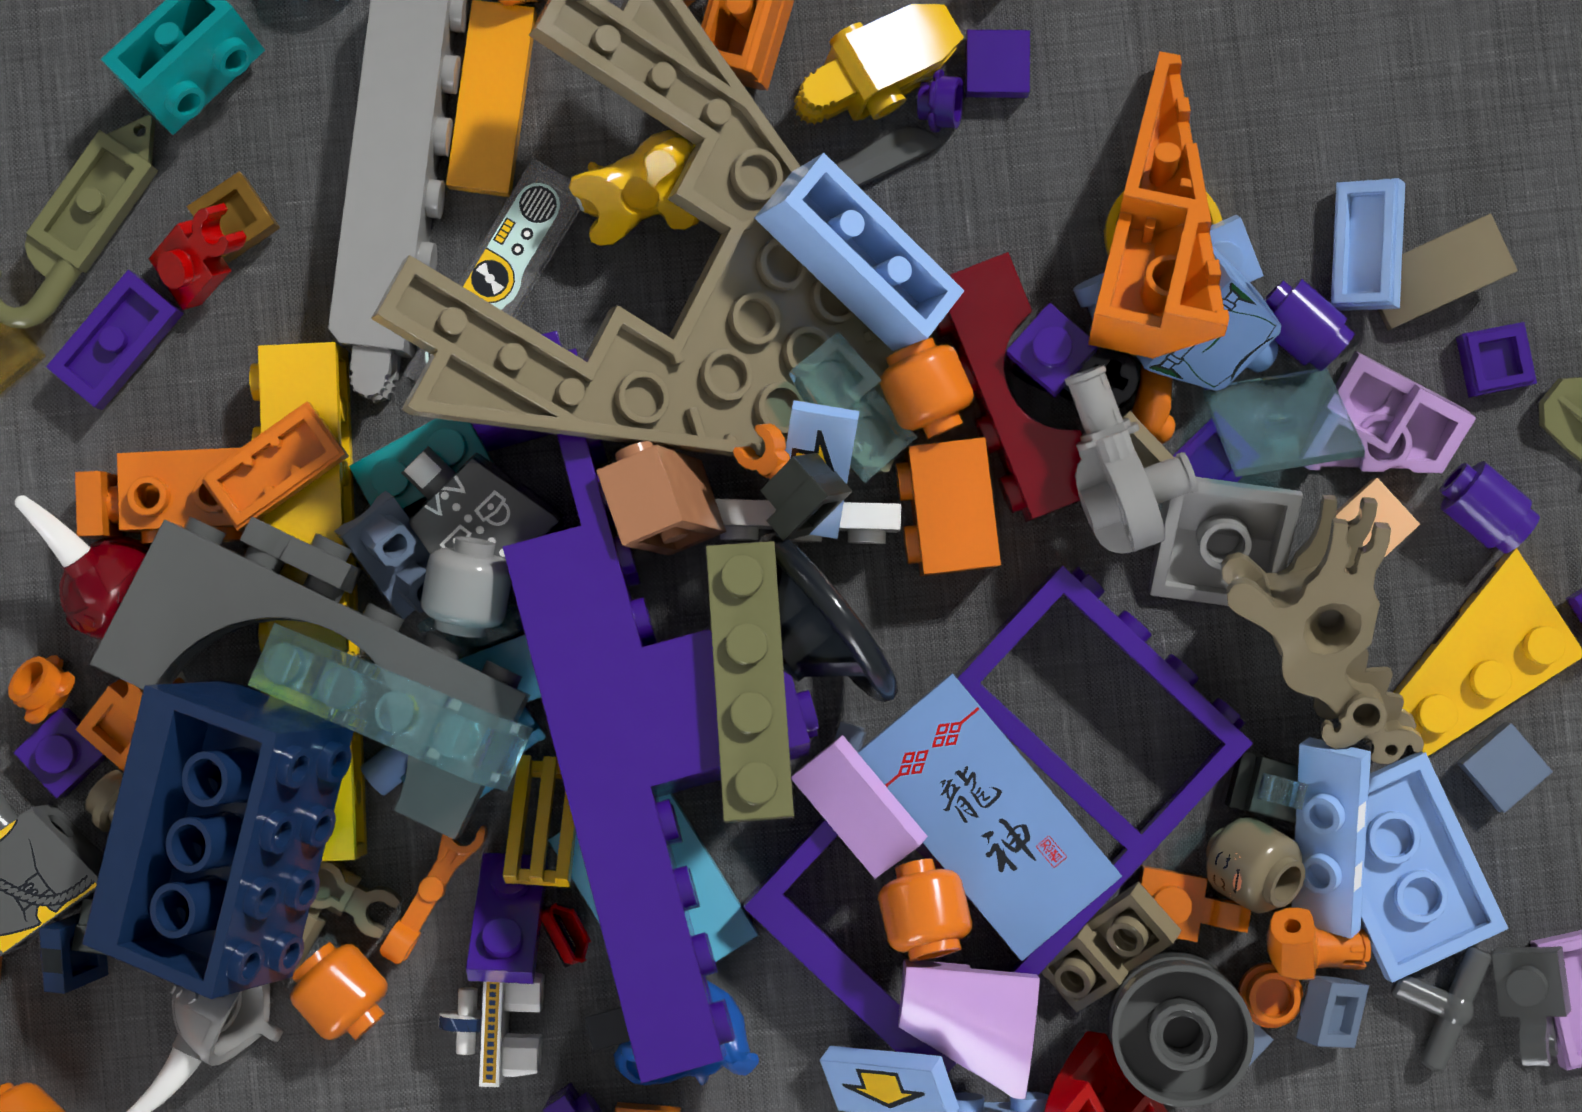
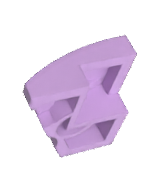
[1298,351,1476,473]
[898,959,1040,1099]

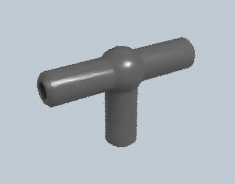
[1391,946,1492,1072]

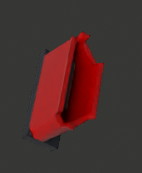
[541,903,591,968]

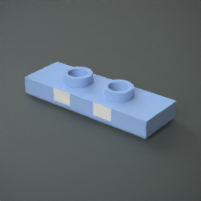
[1291,737,1371,939]

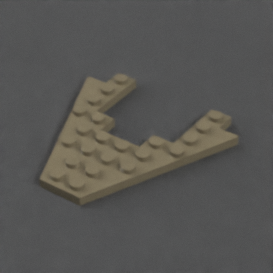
[371,0,915,475]

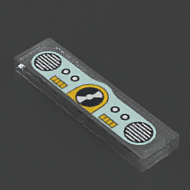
[403,158,580,382]

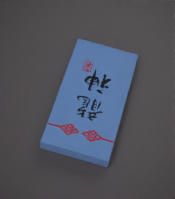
[857,673,1122,961]

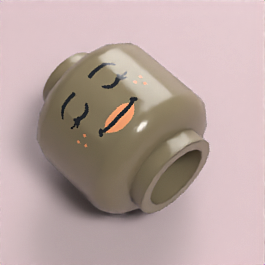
[1206,817,1305,914]

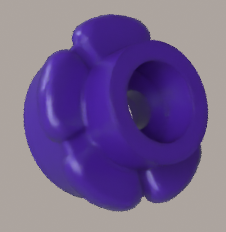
[917,69,964,133]

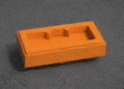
[199,401,349,532]

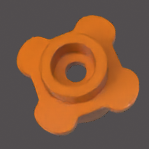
[8,655,75,725]

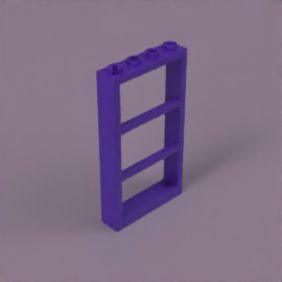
[744,566,1253,1073]

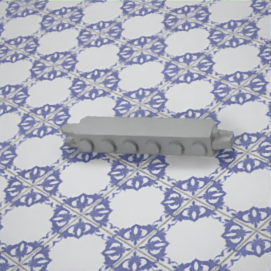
[328,0,469,404]

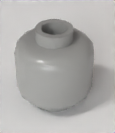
[421,537,512,637]

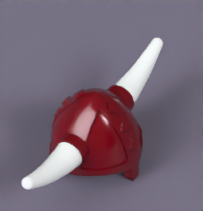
[15,495,188,683]

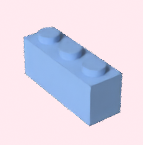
[754,153,964,351]

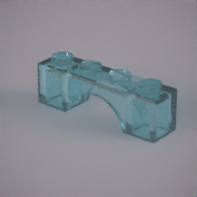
[248,623,533,791]

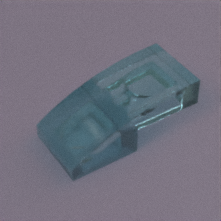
[789,332,917,483]

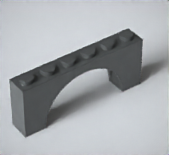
[90,516,531,840]

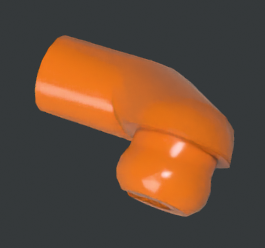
[1132,364,1176,444]

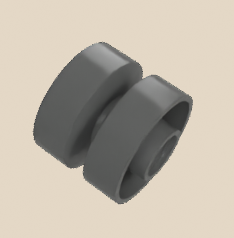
[1108,952,1254,1108]

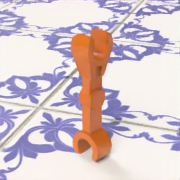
[380,825,488,964]

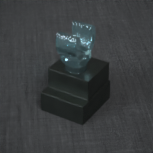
[1224,752,1308,823]

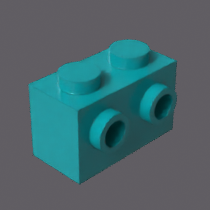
[100,0,265,135]

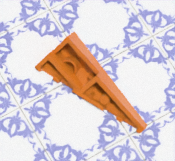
[1088,51,1229,359]

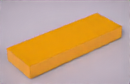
[446,0,537,198]

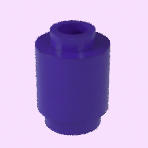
[1264,278,1355,372]
[1439,461,1540,554]

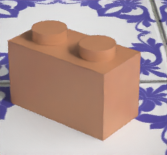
[596,441,727,556]

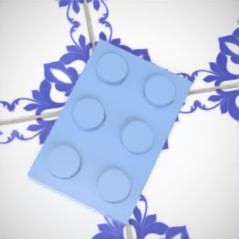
[1361,752,1509,983]

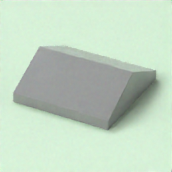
[1149,477,1303,606]

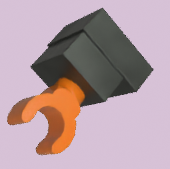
[733,423,852,541]

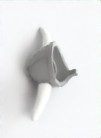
[126,984,284,1112]

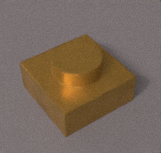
[186,171,280,263]

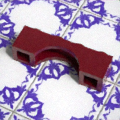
[936,252,1082,522]

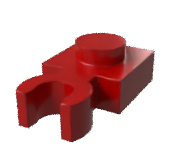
[148,203,247,310]

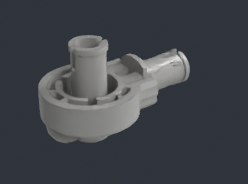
[1064,365,1199,554]

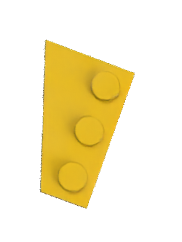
[1393,548,1582,756]

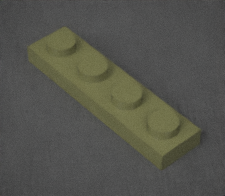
[706,541,794,823]

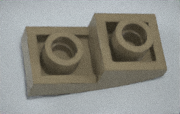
[1041,882,1182,1013]

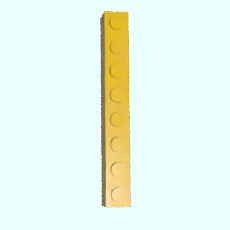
[249,342,367,861]

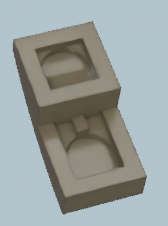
[1378,213,1518,331]

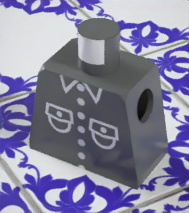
[401,446,560,560]

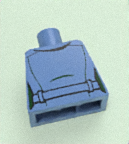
[1136,245,1282,391]

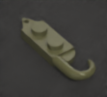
[0,115,158,328]

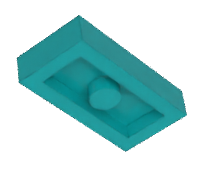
[349,418,494,512]

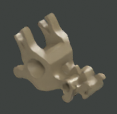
[1221,495,1424,764]

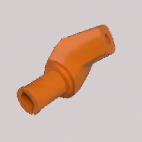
[1267,907,1371,980]

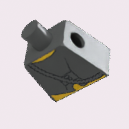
[0,791,104,956]

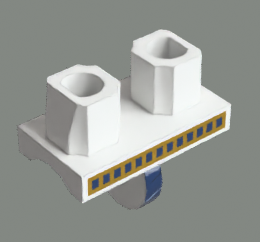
[438,972,545,1087]

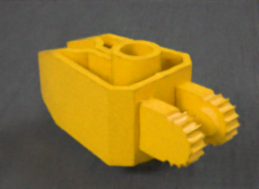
[794,4,964,125]

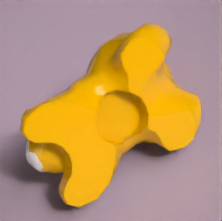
[569,130,700,246]

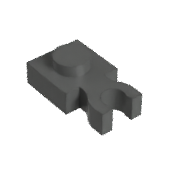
[240,517,363,594]

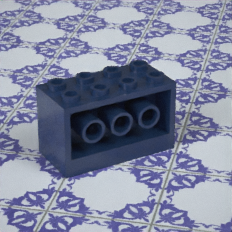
[82,681,355,999]

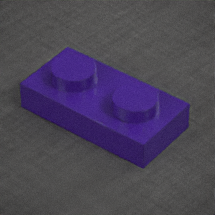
[46,270,184,410]
[466,852,548,984]

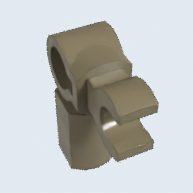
[294,861,402,972]

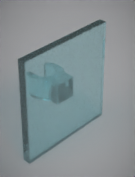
[1202,367,1365,477]

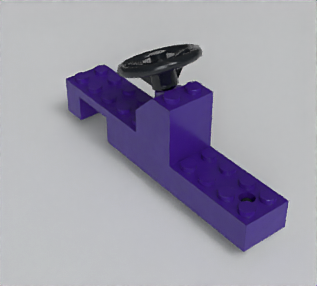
[472,331,899,1084]

